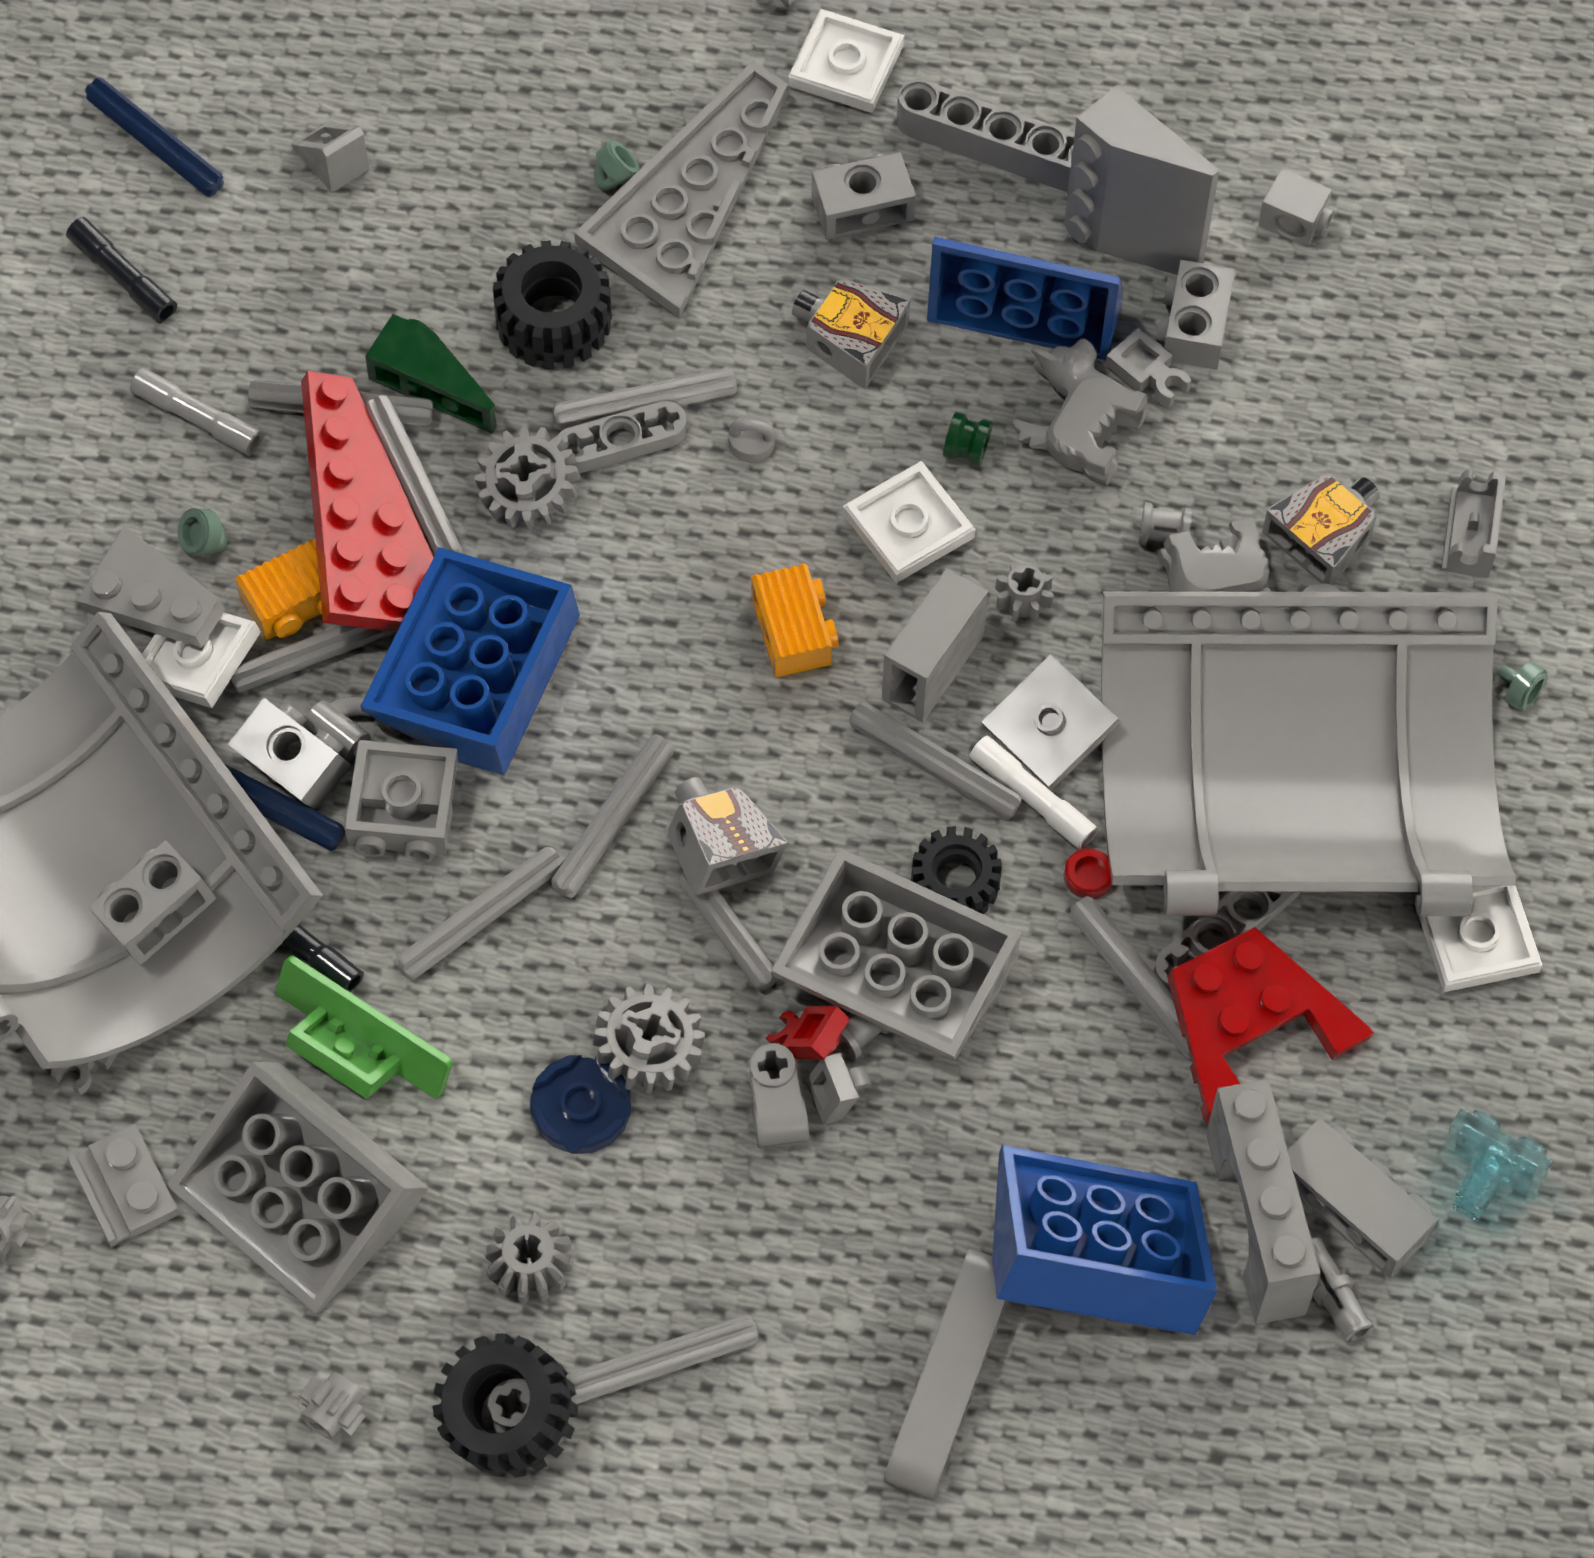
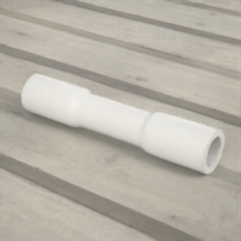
[969,735,1099,850]

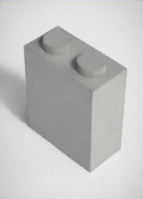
[881,568,988,723]

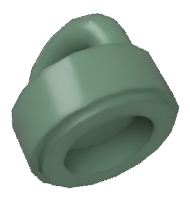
[594,140,640,191]
[177,508,228,556]
[1497,661,1548,711]

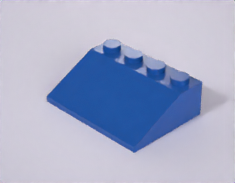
[927,237,1123,360]
[360,547,580,776]
[992,1145,1217,1335]

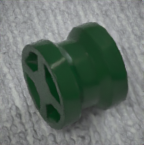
[943,411,993,467]

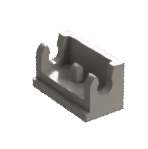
[1441,469,1506,578]

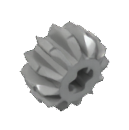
[485,1212,574,1305]

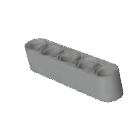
[897,80,1075,193]
[883,1248,1008,1500]

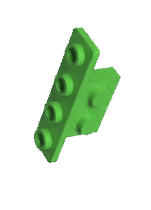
[276,955,453,1099]

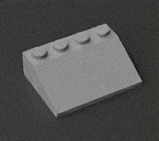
[1064,85,1220,275]
[771,848,1021,1061]
[166,1062,429,1314]

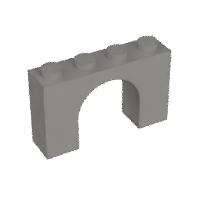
[1206,1079,1320,1325]

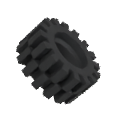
[911,826,1002,914]

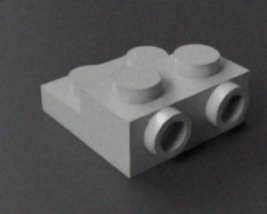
[345,740,458,862]

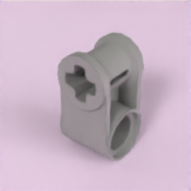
[750,1043,809,1148]

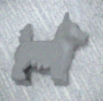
[1012,339,1148,487]
[1158,517,1272,592]

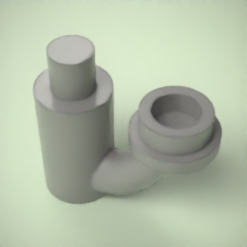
[304,696,396,762]

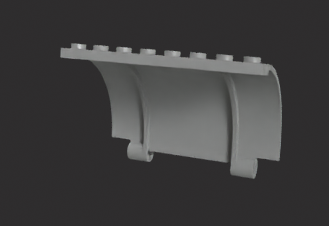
[1101,591,1516,916]
[0,611,323,1069]

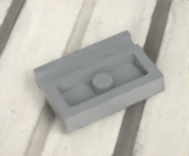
[67,1124,180,1248]

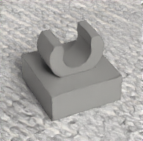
[806,1053,872,1125]

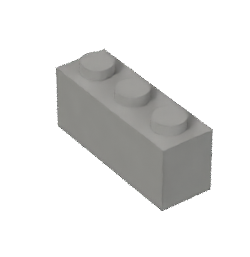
[1288,1118,1437,1278]

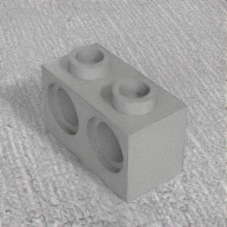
[1156,260,1236,370]
[88,840,217,965]

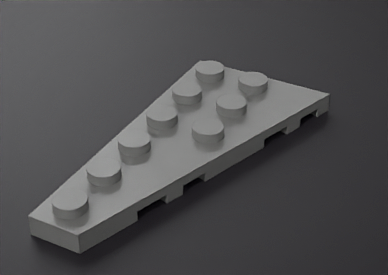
[574,61,788,318]

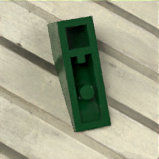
[365,314,497,434]

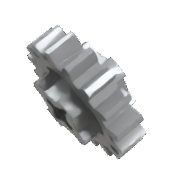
[474,426,580,530]
[593,984,705,1094]

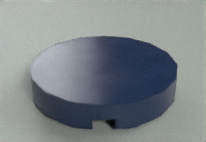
[530,1055,631,1154]

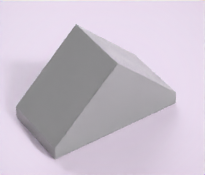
[291,122,369,193]

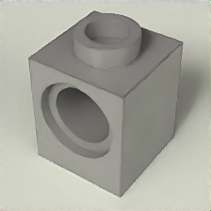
[1258,168,1334,247]

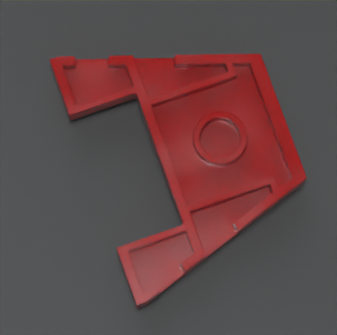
[1167,927,1374,1126]

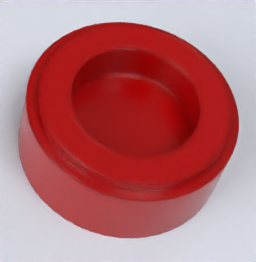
[1064,848,1112,899]

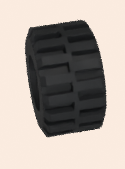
[493,240,612,369]
[433,1334,578,1477]

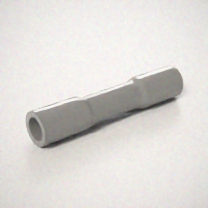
[130,368,263,456]

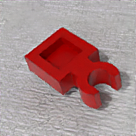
[766,1006,850,1060]

